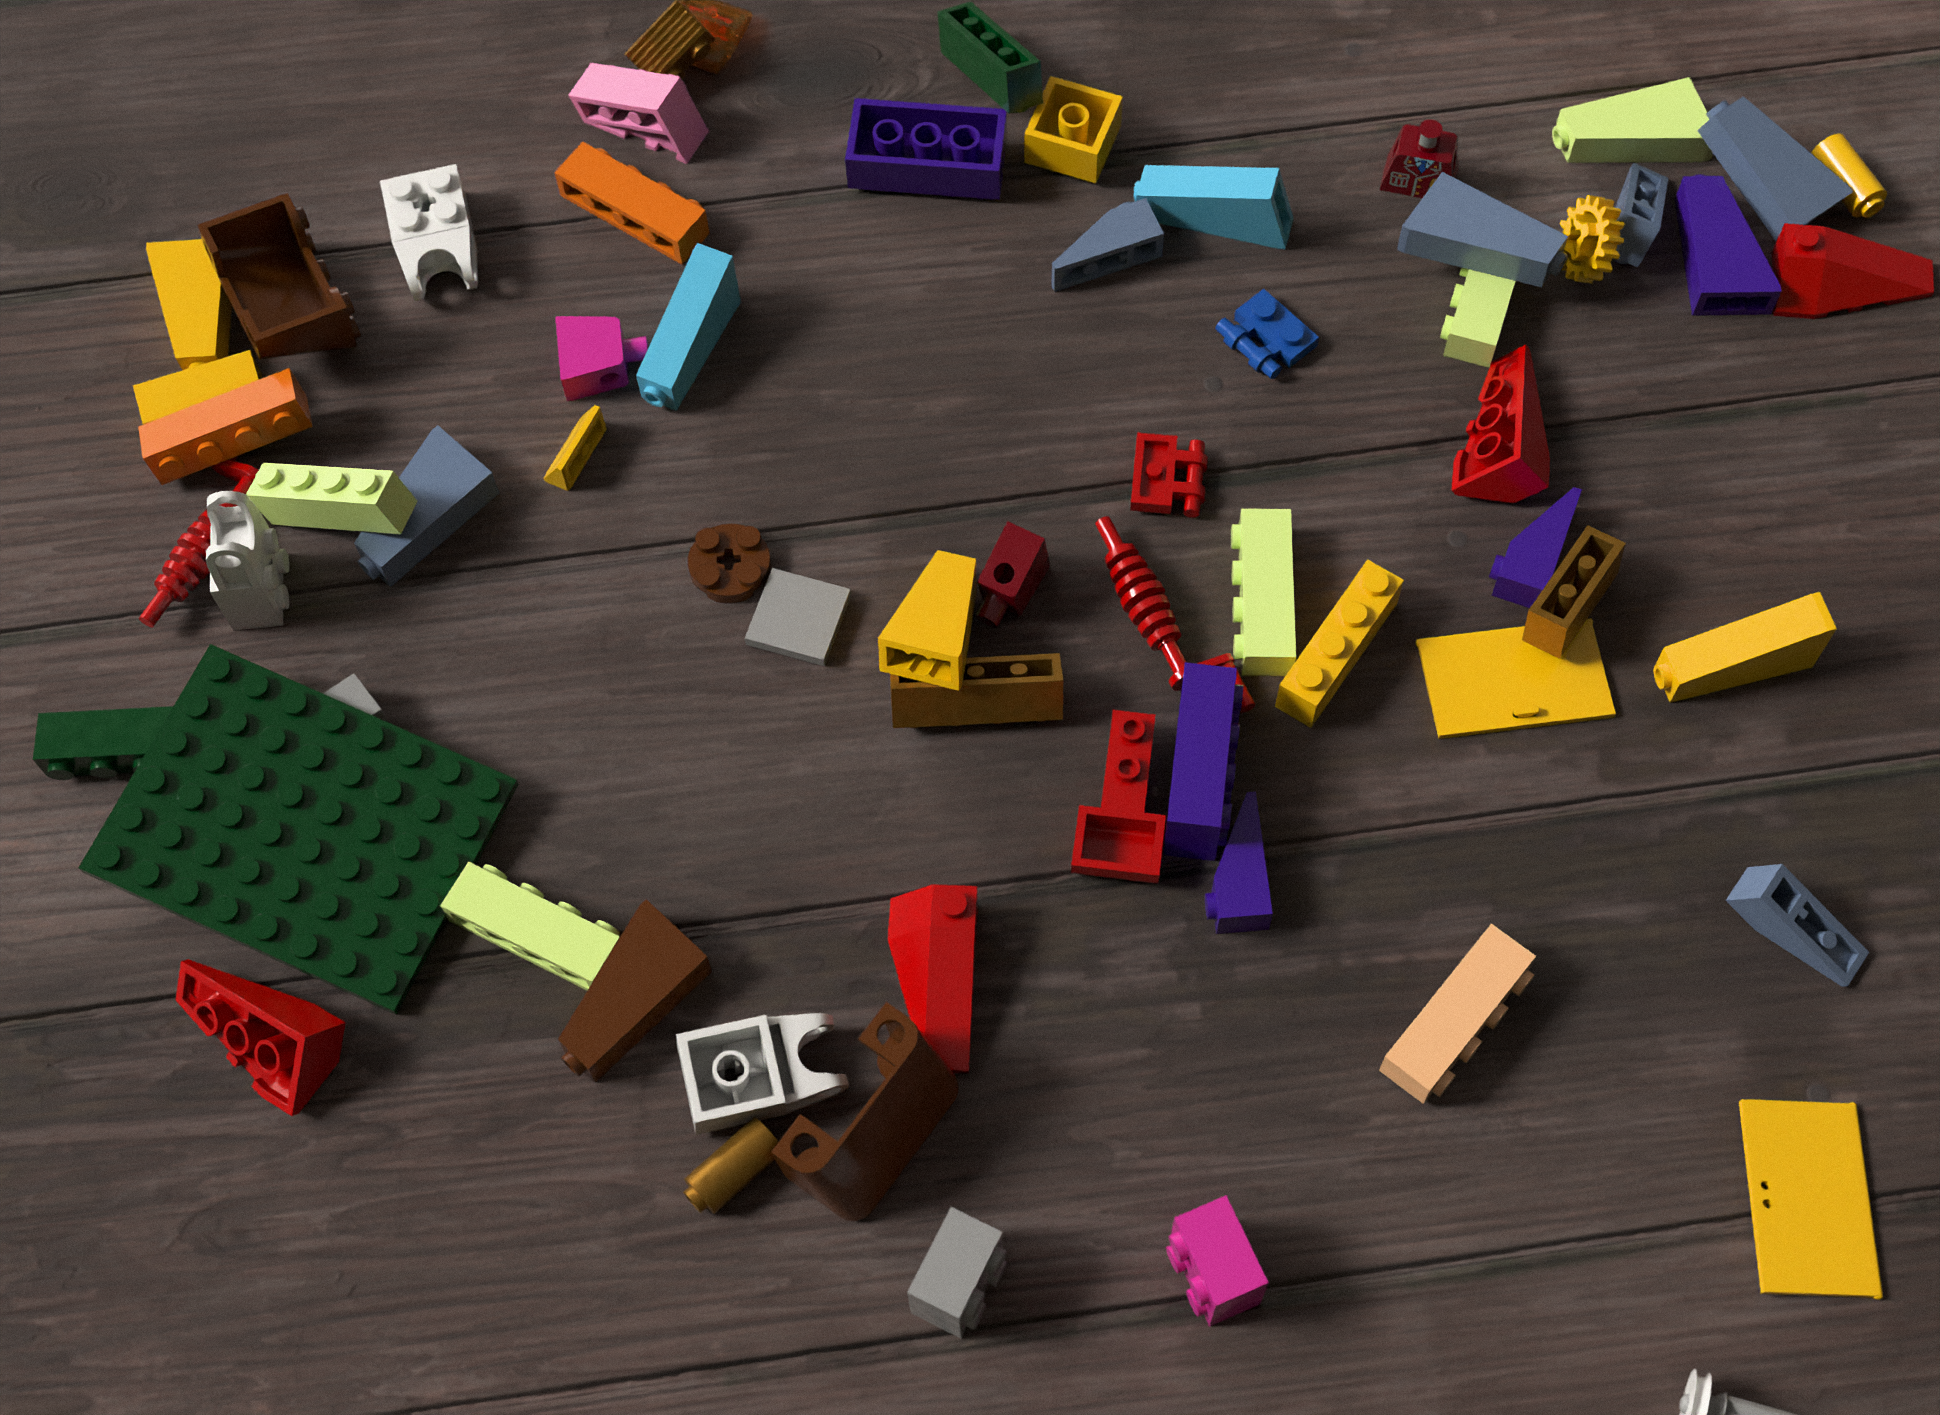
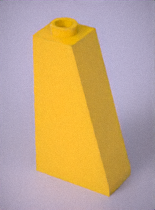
[146,239,232,370]
[878,550,977,691]
[1653,592,1837,703]

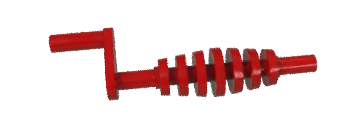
[139,456,259,628]
[1095,516,1256,713]

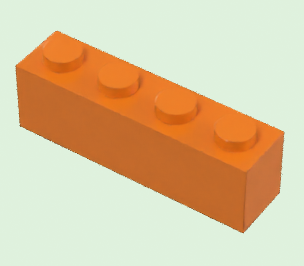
[555,142,710,265]
[138,368,313,485]

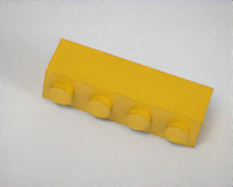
[1275,559,1404,728]

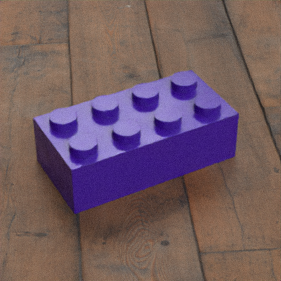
[845,98,1007,200]
[1163,662,1244,861]

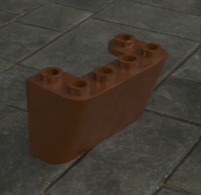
[197,193,361,360]
[771,1002,959,1221]

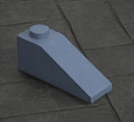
[1612,163,1668,267]
[1051,198,1164,292]
[1725,864,1869,987]

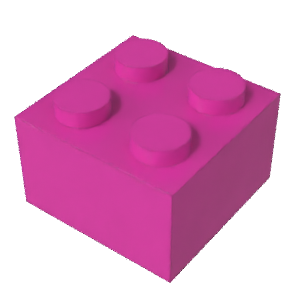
[1166,1195,1268,1327]

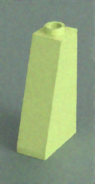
[1552,77,1713,163]

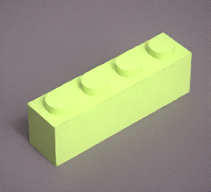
[1440,267,1515,368]
[246,463,418,534]
[1231,508,1296,676]
[440,862,620,990]

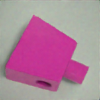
[555,316,649,401]

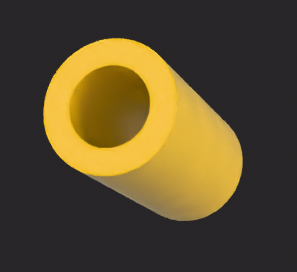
[1811,133,1887,218]

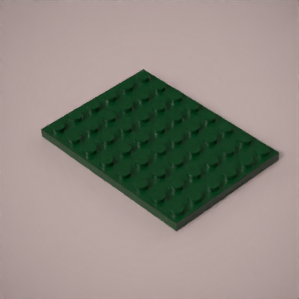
[78,644,519,1015]

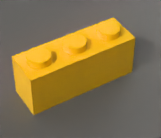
[133,350,262,425]

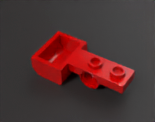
[1071,710,1166,884]

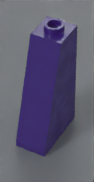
[1674,175,1782,316]

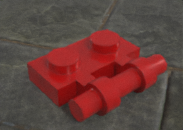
[1130,432,1208,518]

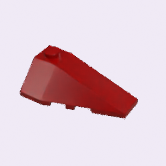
[1772,223,1934,319]
[1451,345,1550,503]
[888,884,978,1074]
[175,959,346,1116]

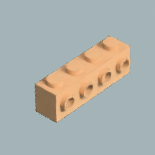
[1379,924,1536,1104]

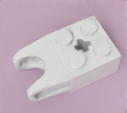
[380,164,478,302]
[206,491,289,631]
[676,1013,849,1135]

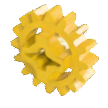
[1560,195,1625,284]

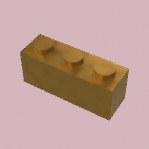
[1522,525,1626,659]

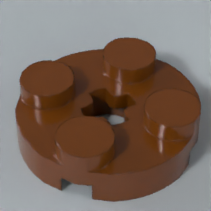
[688,524,771,603]

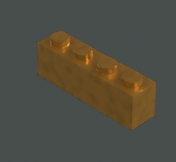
[890,653,1063,728]

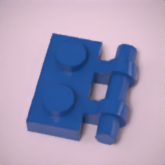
[1215,289,1319,379]

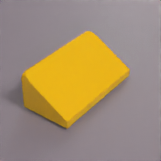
[543,405,607,491]

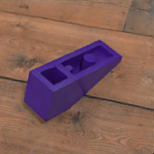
[1489,487,1582,608]
[1205,792,1273,934]

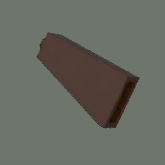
[558,899,712,1083]

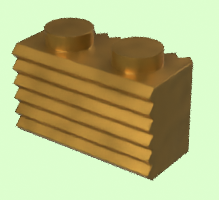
[624,0,715,80]

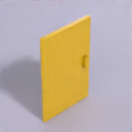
[1416,618,1616,739]
[1739,1099,1883,1300]

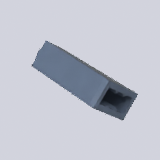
[1697,96,1853,241]
[1397,172,1568,287]
[354,425,499,587]

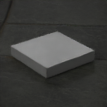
[745,568,851,666]

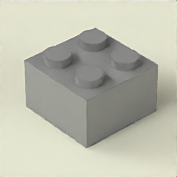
[907,1207,1007,1338]

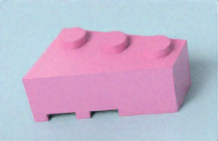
[568,63,709,164]

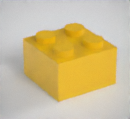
[1024,76,1123,183]

